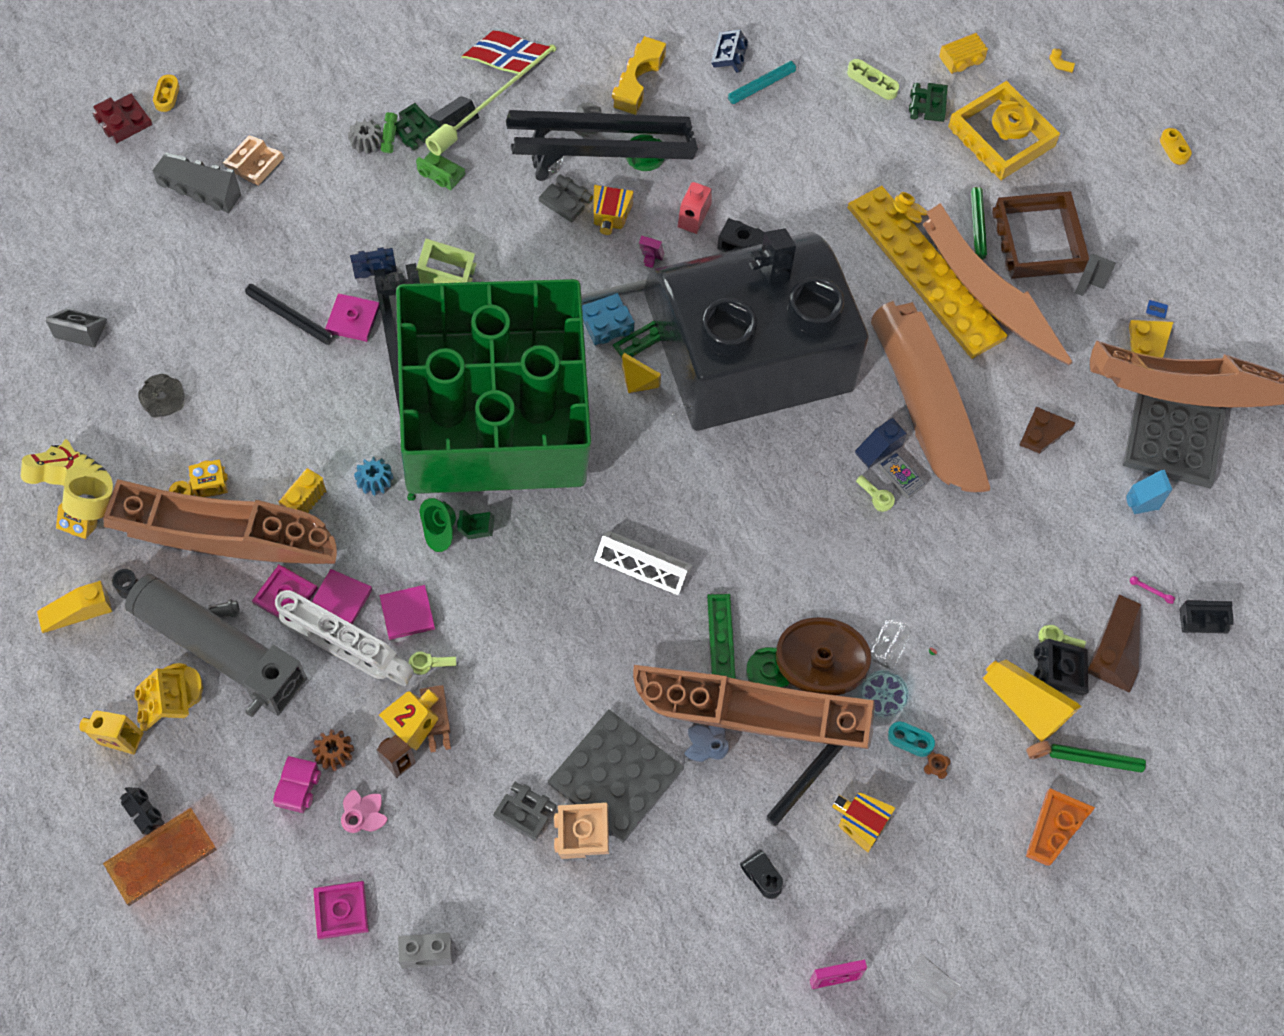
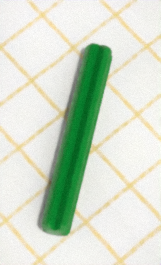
[971,187,987,260]
[1049,744,1146,773]

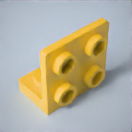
[135,668,189,731]

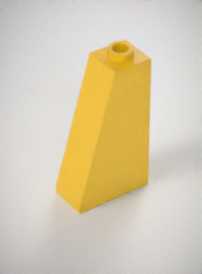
[982,659,1082,742]

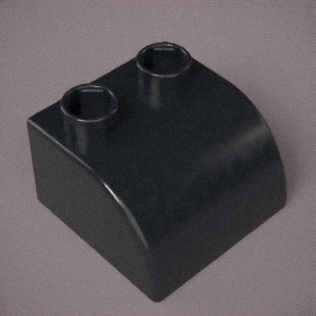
[644,232,869,431]

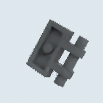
[539,174,593,223]
[493,781,557,841]

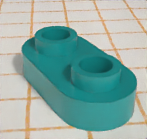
[887,721,935,757]

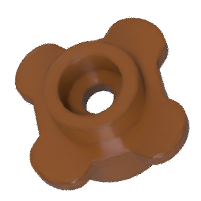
[924,752,951,779]

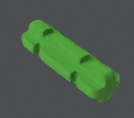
[381,112,398,153]

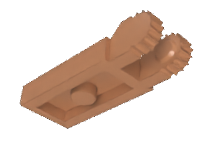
[420,685,451,752]

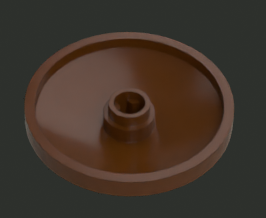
[776,617,871,696]

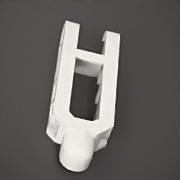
[275,590,414,686]

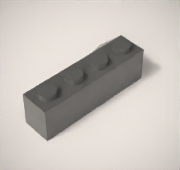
[152,152,241,213]

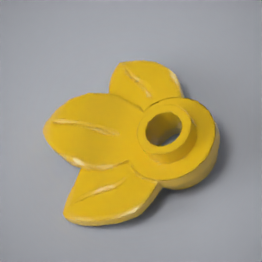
[893,192,927,223]

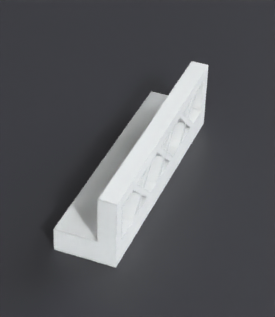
[595,531,692,595]

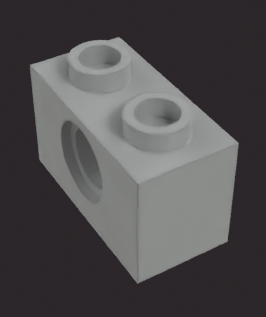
[398,933,453,968]

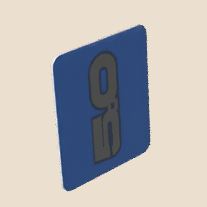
[1146,300,1168,319]

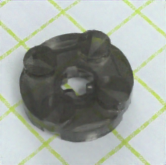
[138,374,185,418]

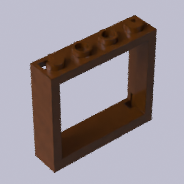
[992,191,1089,279]

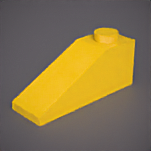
[37,581,112,633]

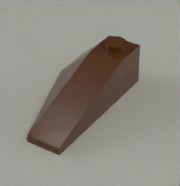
[1088,594,1141,693]

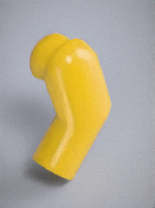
[1049,48,1075,73]

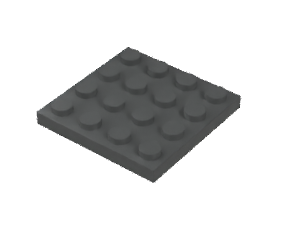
[1123,393,1226,489]
[548,709,684,843]

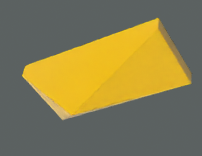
[622,353,661,393]

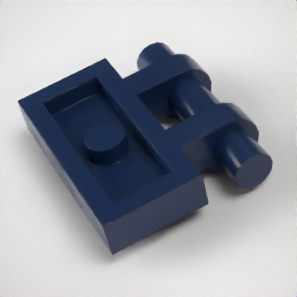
[350,247,397,279]

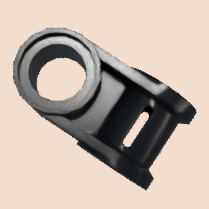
[740,849,783,899]

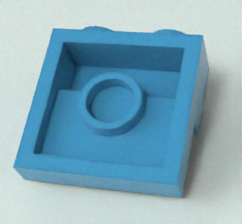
[582,293,635,346]

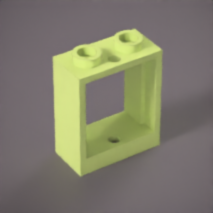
[416,239,477,284]

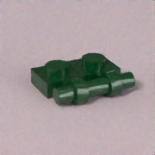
[909,83,948,122]
[394,103,439,151]

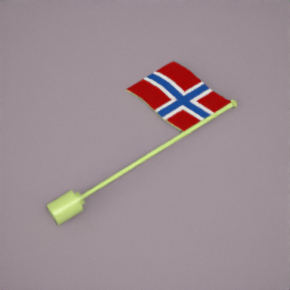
[426,30,556,156]

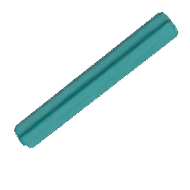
[728,61,796,104]

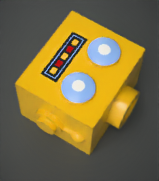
[188,459,228,498]
[56,503,98,539]

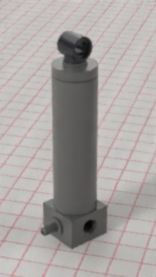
[112,569,307,717]

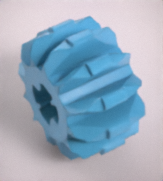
[354,456,393,496]

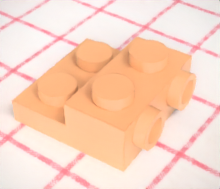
[554,803,609,859]

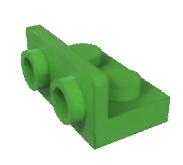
[416,151,466,190]

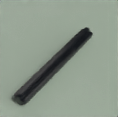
[245,284,334,345]
[766,744,844,826]

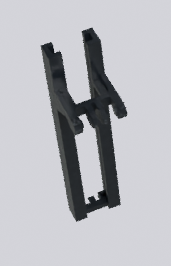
[506,110,698,181]
[373,263,420,415]

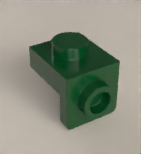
[457,510,495,539]

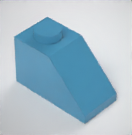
[1126,470,1172,515]

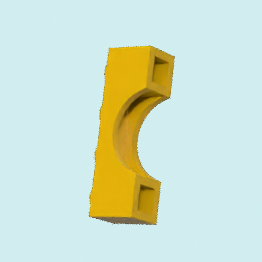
[612,36,666,115]

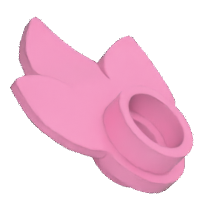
[341,789,388,833]

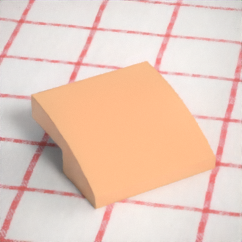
[223,135,284,186]

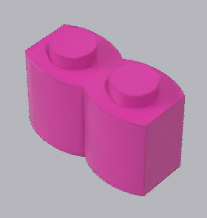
[273,756,321,814]

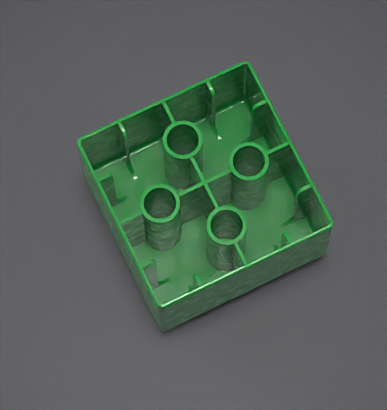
[396,279,591,494]

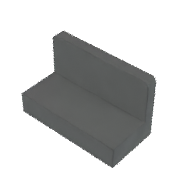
[1075,254,1116,296]

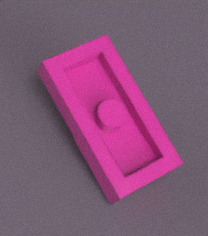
[639,235,665,268]

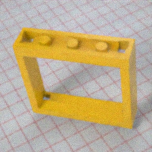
[948,80,1060,180]

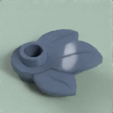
[684,725,729,762]

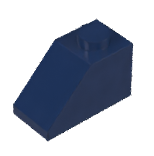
[855,418,907,469]

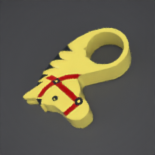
[20,439,113,520]

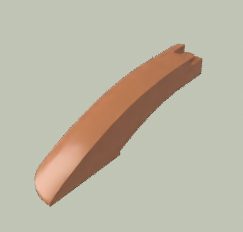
[923,203,1073,366]
[871,301,990,492]
[1090,340,1284,407]
[103,479,337,564]
[633,665,876,749]

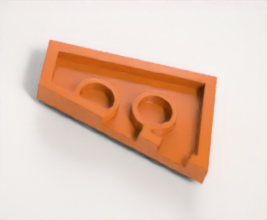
[1026,788,1095,866]

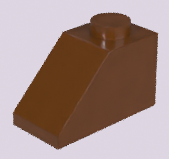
[376,735,416,778]

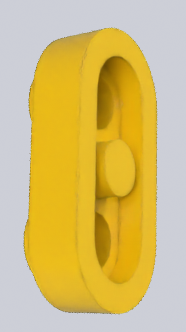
[153,74,180,112]
[1160,128,1192,165]

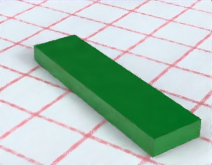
[612,321,661,358]
[707,594,736,679]

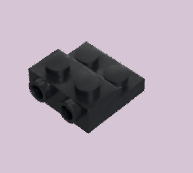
[1034,638,1089,696]

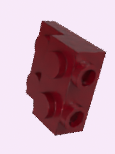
[92,93,153,144]

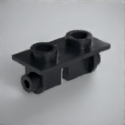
[120,787,166,836]

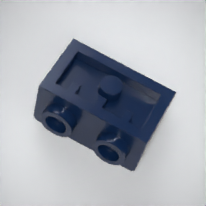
[711,29,748,73]

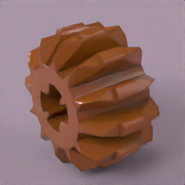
[312,729,354,772]

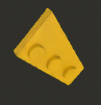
[1129,320,1173,358]

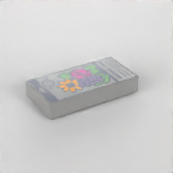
[879,452,925,499]

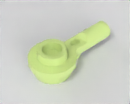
[856,475,895,512]
[1038,625,1086,648]
[409,652,456,675]

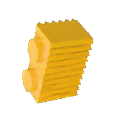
[939,33,988,74]
[278,468,327,513]

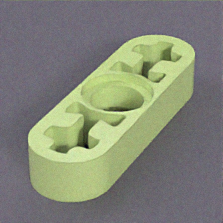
[847,59,899,100]

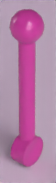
[1130,576,1175,604]

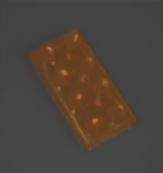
[103,808,217,906]

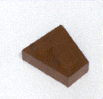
[1019,407,1075,454]

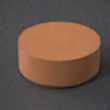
[1026,741,1052,759]

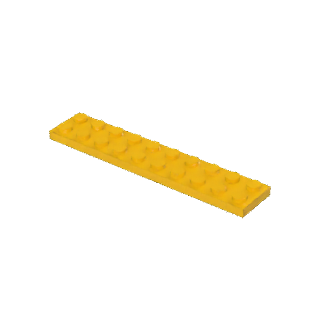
[847,185,1008,359]

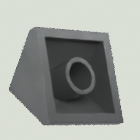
[46,308,107,348]

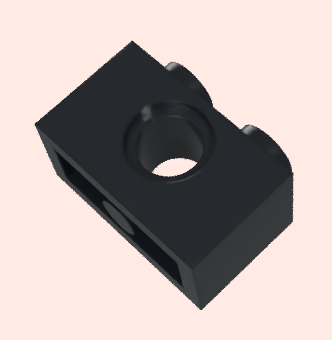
[717,218,764,252]

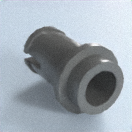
[208,599,240,618]

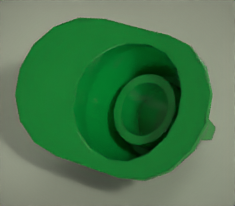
[419,498,456,552]

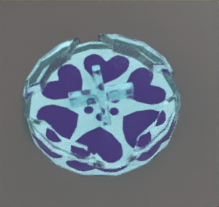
[860,670,909,717]

